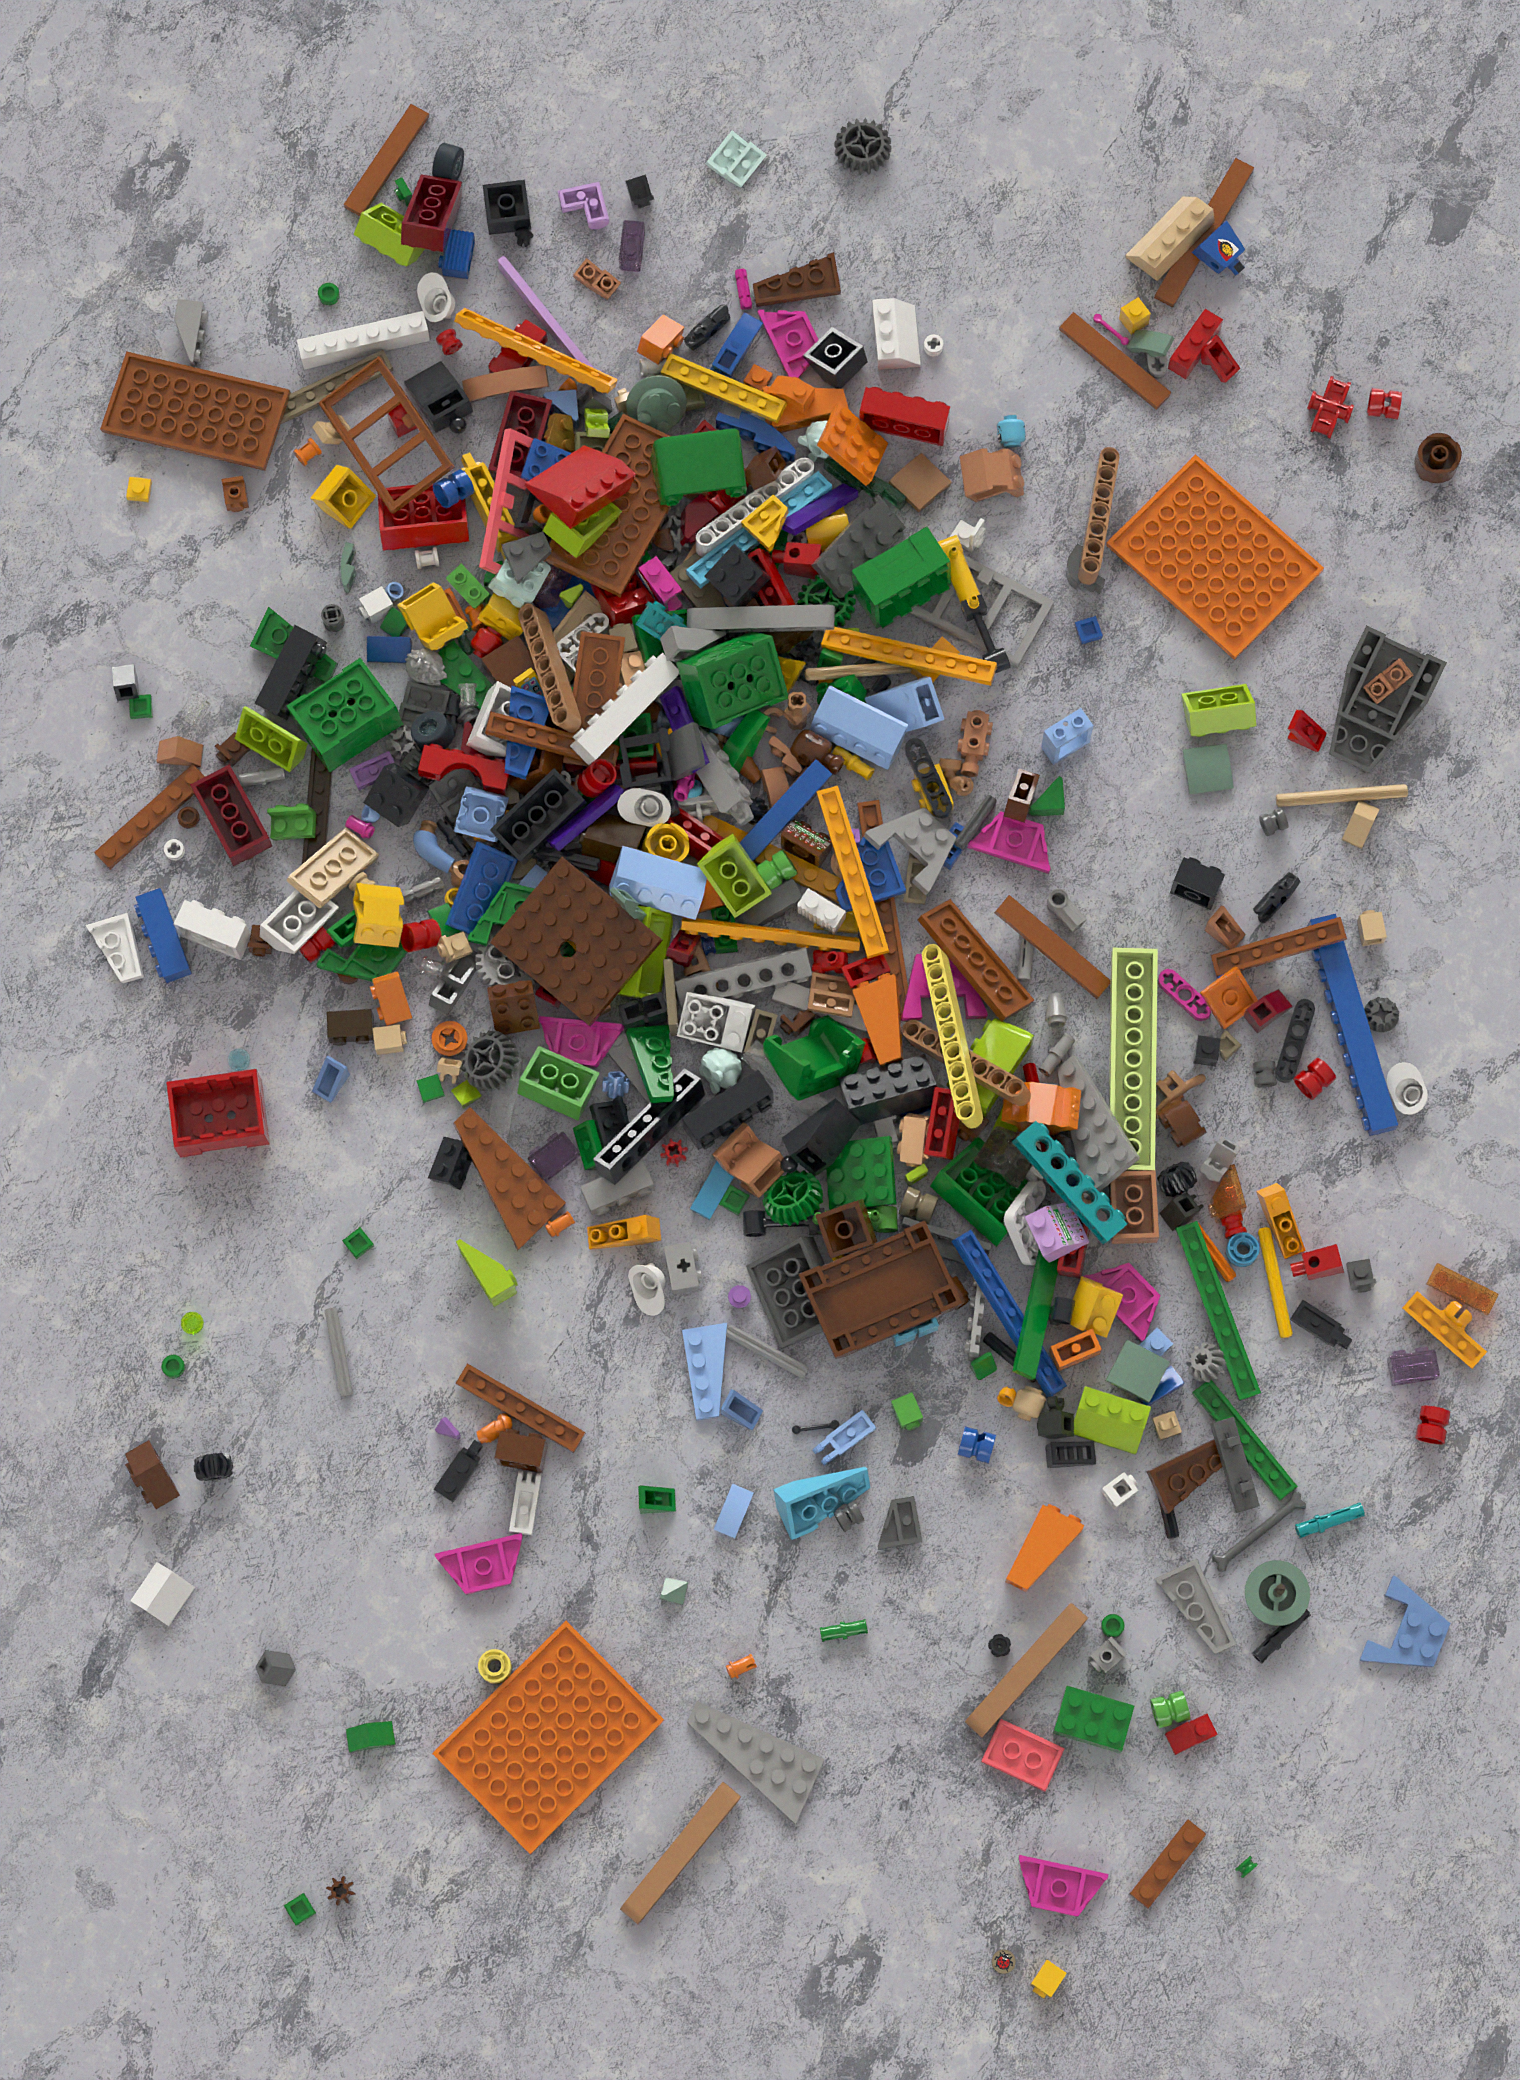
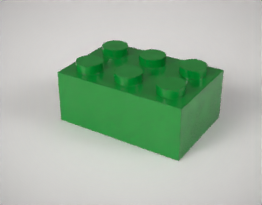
[1053,1686,1135,1753]

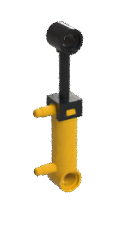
[938,535,1011,674]

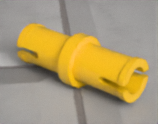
[832,746,875,781]

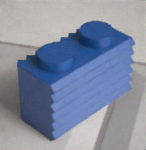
[438,229,475,279]

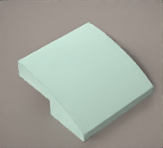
[705,130,767,188]

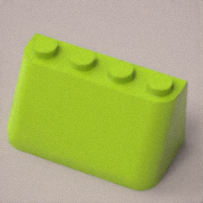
[618,906,673,999]
[946,1018,1035,1117]

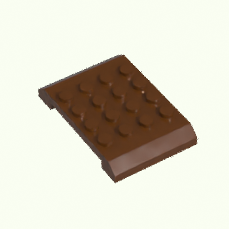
[798,1221,962,1359]

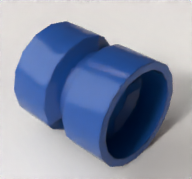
[433,469,474,508]
[958,1426,996,1464]

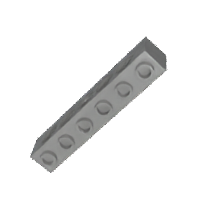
[675,947,812,1008]

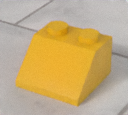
[310,465,376,529]

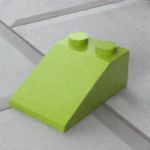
[543,502,622,558]
[456,1239,518,1307]

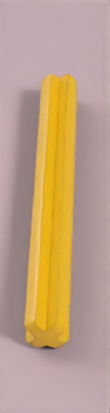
[1258,1227,1293,1338]

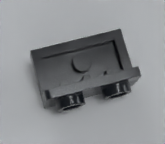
[589,1096,629,1149]
[428,1137,472,1190]

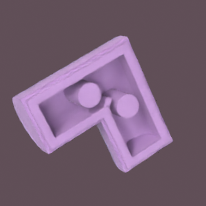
[558,182,609,229]

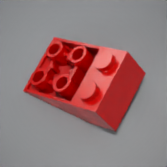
[590,573,654,628]

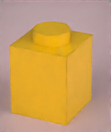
[1119,297,1151,335]
[1030,1960,1067,1999]

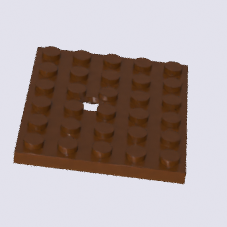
[490,857,663,1027]

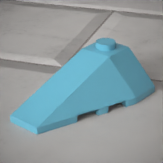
[773,1467,871,1540]

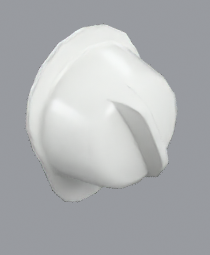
[417,272,455,322]
[618,788,671,827]
[1387,1062,1428,1115]
[628,1263,665,1316]

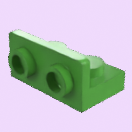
[446,563,491,609]
[267,803,316,840]

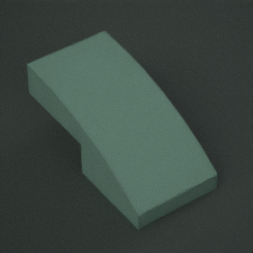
[1127,330,1175,357]
[341,542,357,593]
[610,887,646,922]

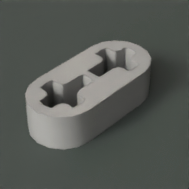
[1146,353,1168,379]

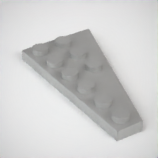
[1057,1055,1140,1200]
[687,1701,825,1825]

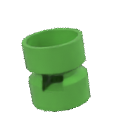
[756,850,798,890]
[1150,1690,1191,1729]

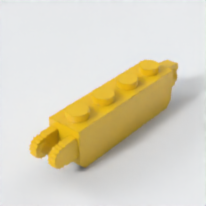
[461,452,519,560]

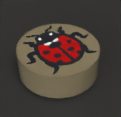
[991,1950,1016,1974]

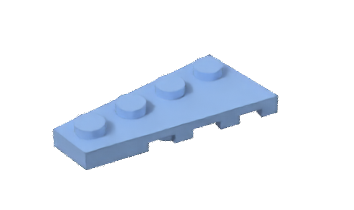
[682,1323,727,1421]

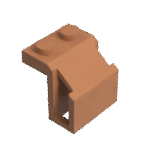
[960,448,1024,502]
[712,1123,784,1198]

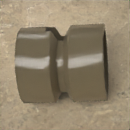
[899,1186,939,1224]

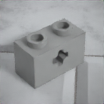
[664,1242,703,1295]

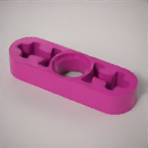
[1158,969,1212,1021]

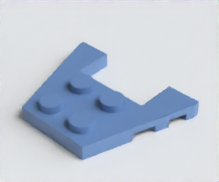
[1359,1576,1451,1667]

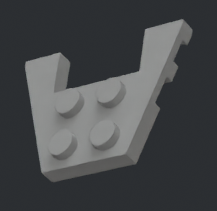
[863,808,956,895]

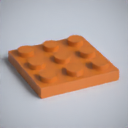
[817,402,888,486]

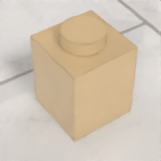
[1357,910,1387,946]
[373,1024,407,1055]

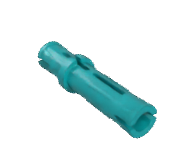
[1295,1502,1365,1539]

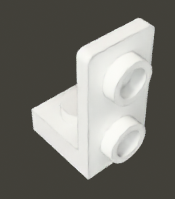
[950,518,986,553]

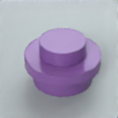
[728,1285,751,1308]

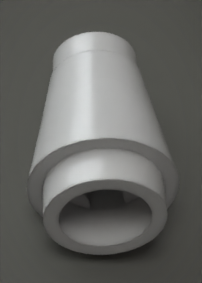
[1045,993,1068,1028]

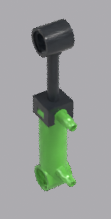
[743,1206,898,1237]

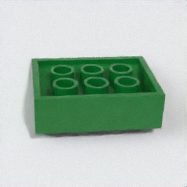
[930,1136,1028,1247]

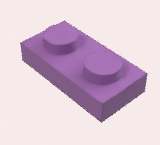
[349,751,395,790]

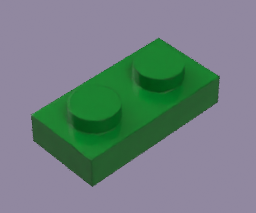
[573,1120,603,1170]

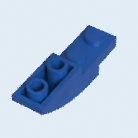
[710,312,763,378]
[716,411,796,462]

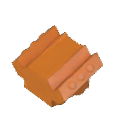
[1001,1082,1081,1136]

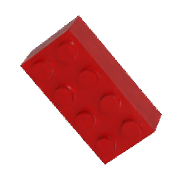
[859,387,950,446]

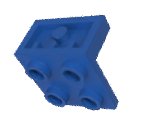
[521,438,571,481]

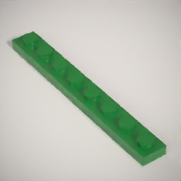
[1175,1221,1261,1401]

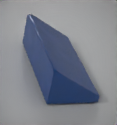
[367,636,412,663]
[1137,1366,1185,1406]

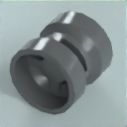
[321,604,345,632]
[1259,808,1289,836]
[1253,1060,1277,1088]
[833,1501,865,1532]

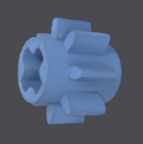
[602,1071,630,1099]

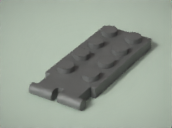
[812,494,906,598]

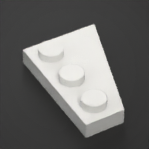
[86,913,144,983]

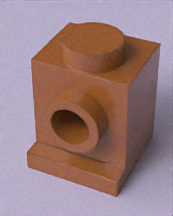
[221,476,249,512]

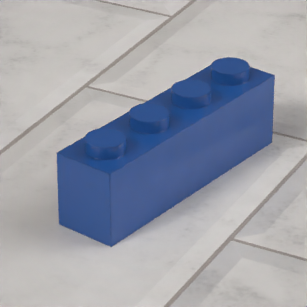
[134,888,192,983]

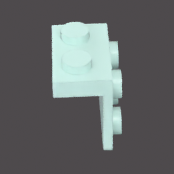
[488,559,551,608]

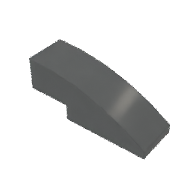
[735,879,802,926]
[429,950,478,1015]

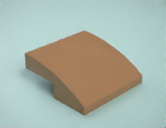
[888,453,952,512]
[807,972,855,1018]

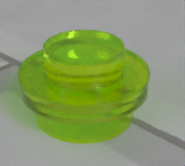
[181,1312,204,1335]

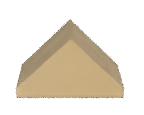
[1342,801,1379,849]

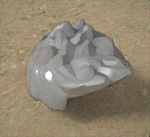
[405,648,447,686]

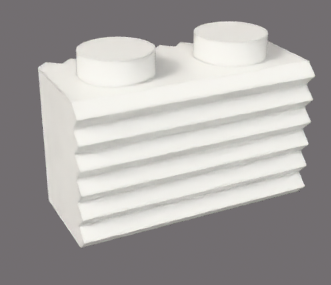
[797,888,846,935]

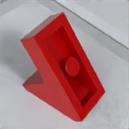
[1201,335,1241,383]
[1287,710,1327,752]
[841,954,891,988]
[1165,1714,1218,1755]

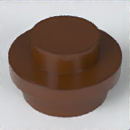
[177,807,200,829]

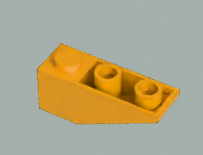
[1256,1183,1306,1259]
[587,1215,661,1250]

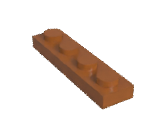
[1129,1819,1206,1909]

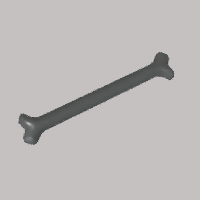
[1212,1492,1306,1572]

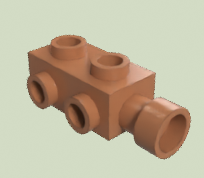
[957,710,993,777]

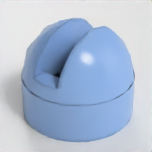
[385,582,404,601]
[361,805,380,823]

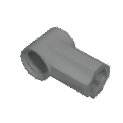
[1047,888,1087,933]

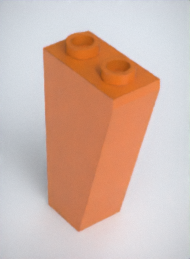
[762,386,849,433]
[852,973,904,1066]
[1005,1504,1084,1592]

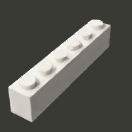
[297,311,430,370]
[570,653,679,765]

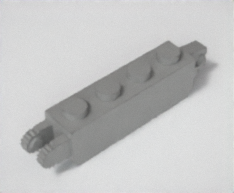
[696,725,754,825]

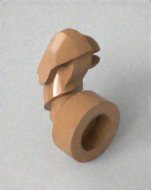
[939,758,974,796]

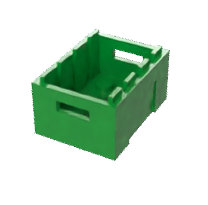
[852,526,951,629]
[676,632,789,729]
[287,658,403,772]

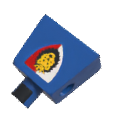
[1192,220,1245,276]

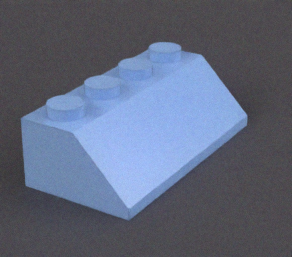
[810,686,908,770]
[609,846,707,920]

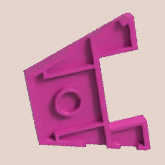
[901,954,988,1021]

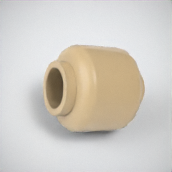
[1012,1386,1046,1422]

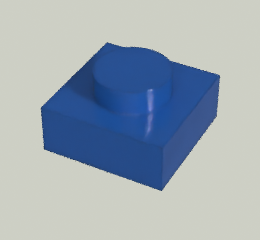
[1074,616,1103,645]

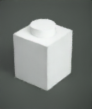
[359,586,393,624]

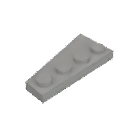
[964,1277,985,1361]

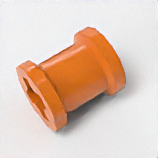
[293,438,322,466]
[465,603,487,631]

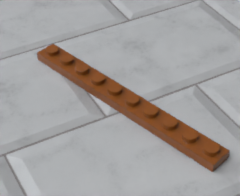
[857,800,908,1014]

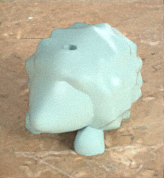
[798,420,829,462]
[699,1047,743,1094]

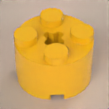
[641,823,689,863]

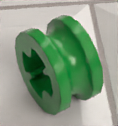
[1234,1856,1258,1878]

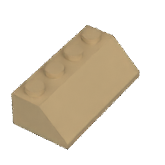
[1125,196,1215,281]

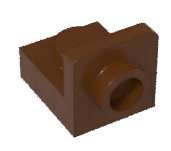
[214,732,251,767]
[247,925,273,957]
[780,1010,815,1038]
[957,1112,989,1143]

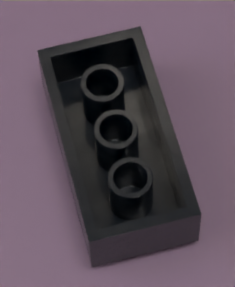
[254,625,327,720]
[838,1054,937,1125]
[682,1070,774,1150]

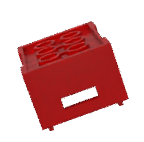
[166,1069,270,1158]

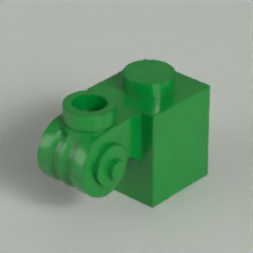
[816,674,867,705]

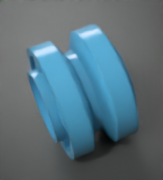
[1226,1232,1259,1267]

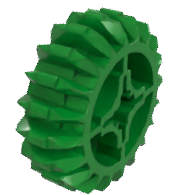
[797,575,856,631]
[762,1170,824,1226]

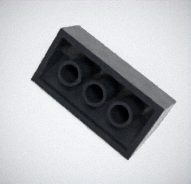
[490,768,588,865]

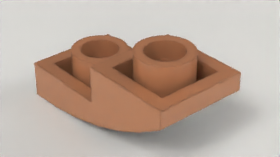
[573,258,621,300]
[1363,658,1414,704]
[768,736,803,777]
[760,766,789,810]

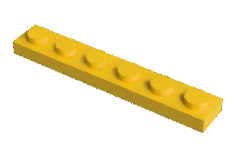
[661,353,787,423]

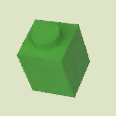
[891,1392,923,1431]

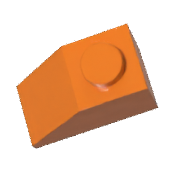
[766,375,815,415]

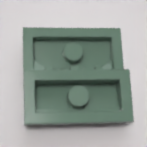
[1182,743,1234,794]
[1105,1340,1170,1403]

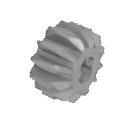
[1186,1342,1226,1383]

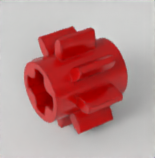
[660,1138,688,1167]

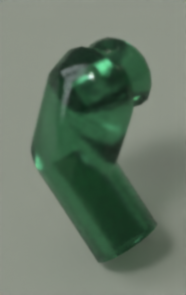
[457,621,475,656]

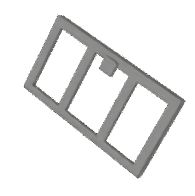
[910,555,1054,668]

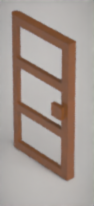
[319,356,455,514]

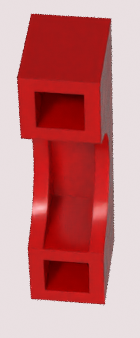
[418,744,510,795]

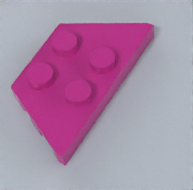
[757,309,819,378]
[967,811,1050,874]
[539,1016,624,1068]
[1083,1263,1161,1342]
[435,1533,523,1595]
[1018,1855,1109,1917]

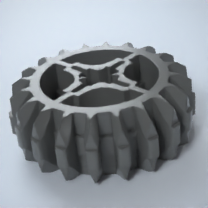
[834,118,892,176]
[460,1030,519,1091]

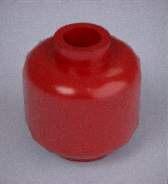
[470,626,503,659]

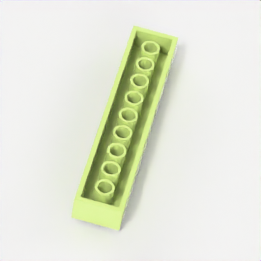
[1109,948,1158,1171]

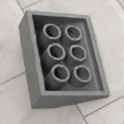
[746,1237,825,1349]

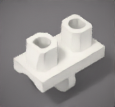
[677,788,719,823]

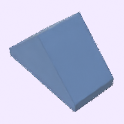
[543,390,579,429]
[312,1056,350,1103]
[720,1389,763,1430]

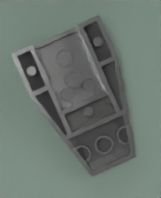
[1329,625,1447,773]

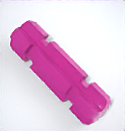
[735,268,752,310]

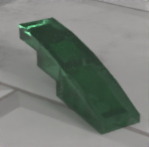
[824,458,906,510]

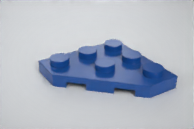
[835,837,906,912]

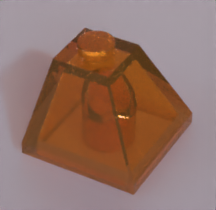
[1208,1164,1247,1223]

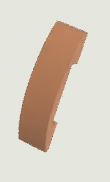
[462,365,549,402]

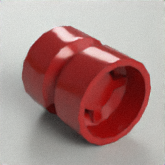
[1367,388,1402,420]
[577,759,616,798]
[400,919,441,952]
[299,926,335,964]
[1293,1058,1336,1100]
[1415,1405,1451,1445]

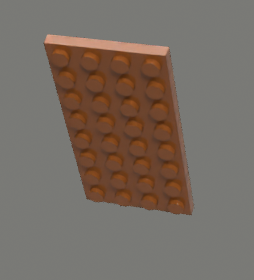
[100,351,291,471]
[544,414,671,597]

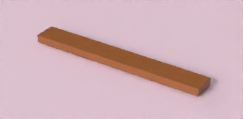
[1154,158,1254,308]

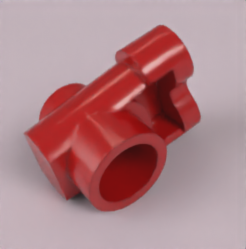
[812,949,849,974]

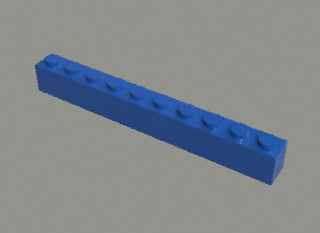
[1307,913,1398,1136]

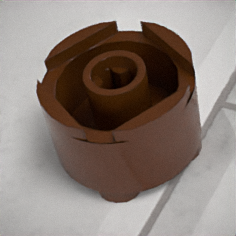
[1414,433,1462,483]
[1157,1095,1207,1148]

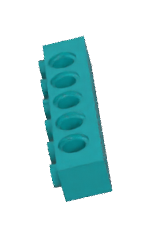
[1012,1121,1127,1245]

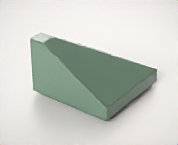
[660,1577,688,1605]

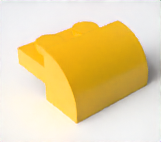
[804,506,849,553]
[1070,1276,1124,1338]

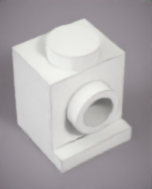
[1101,1472,1138,1510]

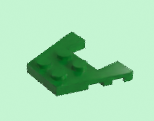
[467,881,535,946]
[316,942,408,982]

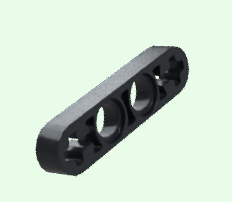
[905,738,952,819]
[1275,999,1315,1083]

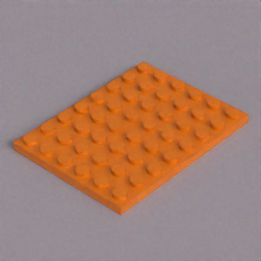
[1106,454,1324,660]
[432,1621,664,1855]

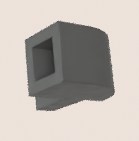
[1066,543,1105,594]

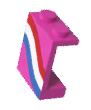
[638,556,683,612]

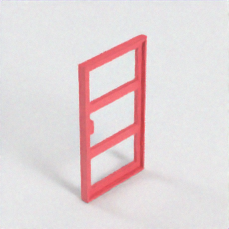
[479,428,545,592]

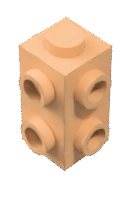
[897,1113,930,1167]

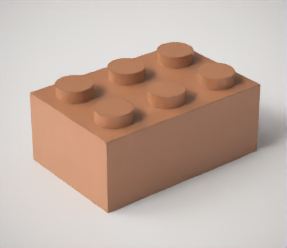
[1108,1170,1159,1244]

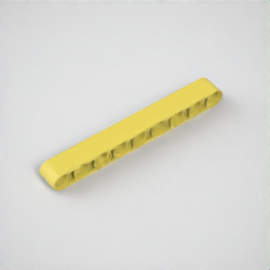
[922,944,983,1129]

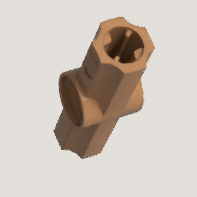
[782,691,812,731]

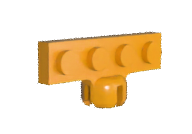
[1402,1291,1487,1369]

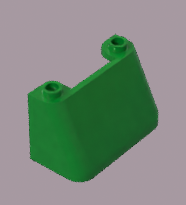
[650,429,747,506]
[763,1015,865,1101]

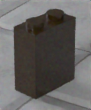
[579,813,647,864]

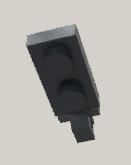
[1290,1300,1352,1350]
[434,1440,483,1503]

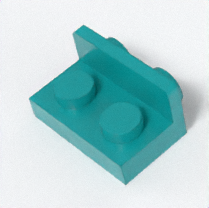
[635,601,687,641]

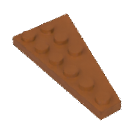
[453,1107,566,1251]

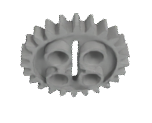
[475,930,539,990]

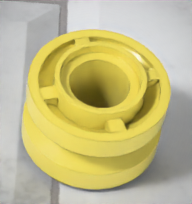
[478,1649,512,1684]

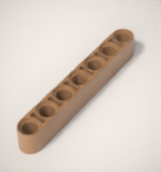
[1078,447,1120,585]
[518,603,582,733]
[902,1020,1031,1106]
[965,1603,1088,1737]
[620,1782,741,1924]

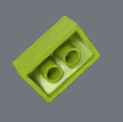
[353,203,425,267]
[1181,684,1257,737]
[235,706,308,772]
[697,834,772,918]
[1074,1386,1151,1455]

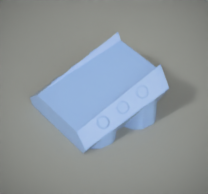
[454,787,509,842]

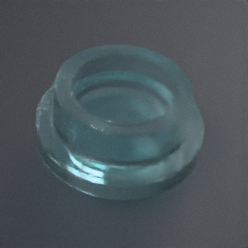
[228,1048,250,1071]

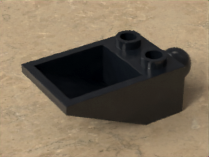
[404,361,473,434]
[780,1098,861,1177]

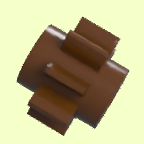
[326,1876,356,1906]

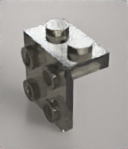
[974,1126,1041,1189]

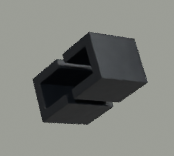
[618,992,668,1033]

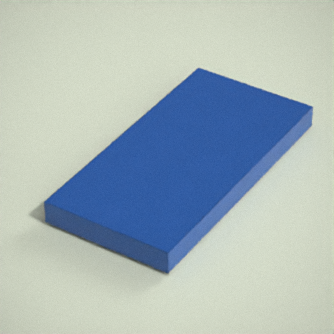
[445,842,518,935]

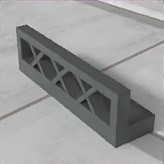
[900,1217,992,1265]

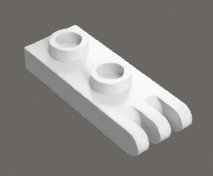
[509,1470,542,1535]

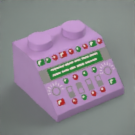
[1025,1203,1090,1263]

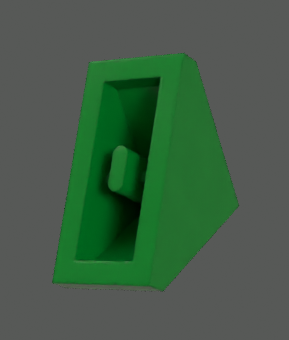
[1029,776,1065,817]
[326,910,357,947]
[638,1485,676,1514]
[346,1721,396,1753]

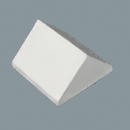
[131,1562,195,1626]

